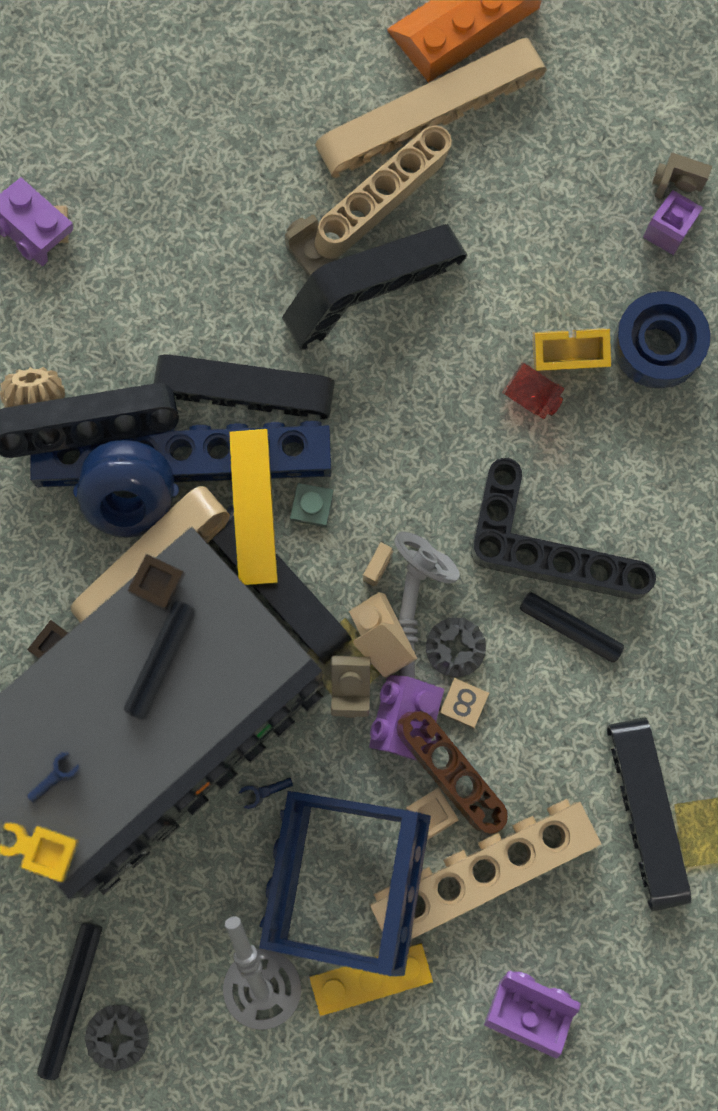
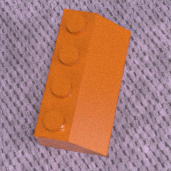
[387,0,541,83]

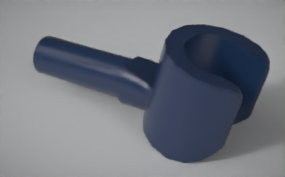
[27,752,80,803]
[238,777,293,809]

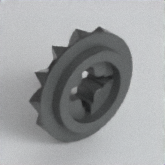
[426,617,486,677]
[84,1005,149,1071]

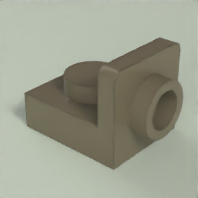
[652,152,712,199]
[285,214,340,277]
[331,656,371,718]

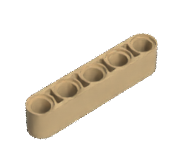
[314,125,452,259]
[71,486,230,623]

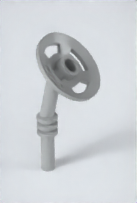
[394,532,460,679]
[223,916,301,1030]

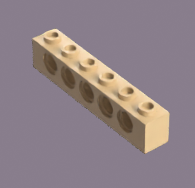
[370,799,602,939]

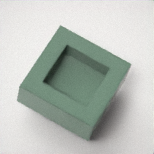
[290,483,334,528]

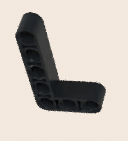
[282,224,467,350]
[471,458,656,600]

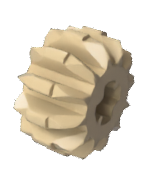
[0,367,65,408]

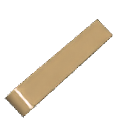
[315,38,546,178]

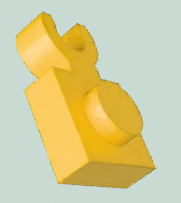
[0,823,79,882]

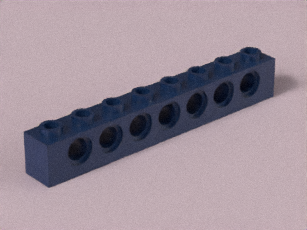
[30,421,331,487]

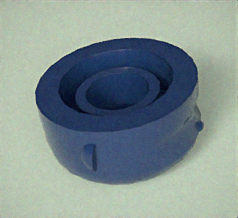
[613,291,711,389]
[73,440,179,538]

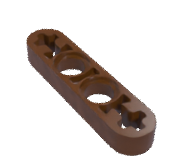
[397,711,508,834]

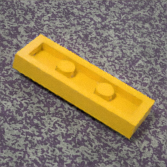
[309,943,433,1016]

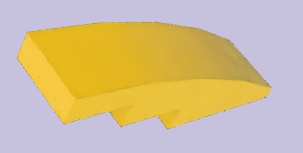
[229,429,278,585]

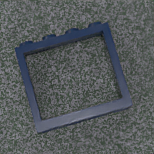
[259,791,431,976]

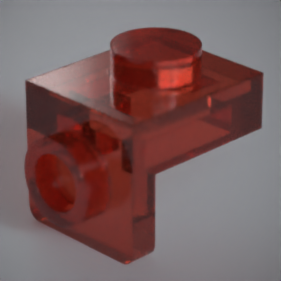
[502,362,565,419]

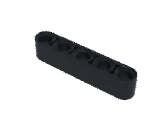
[153,354,335,420]
[0,383,179,458]
[212,505,352,665]
[607,717,692,912]

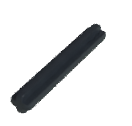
[37,922,102,1081]

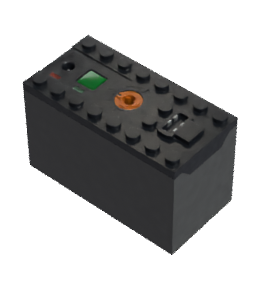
[0,526,325,900]

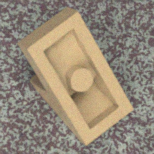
[349,592,417,677]

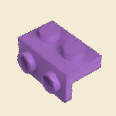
[0,177,73,266]
[369,675,444,761]
[484,971,581,1059]

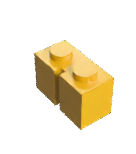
[532,328,611,371]

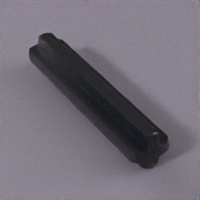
[520,592,624,662]
[124,601,195,719]

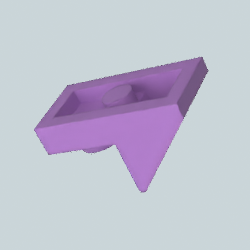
[643,190,703,255]

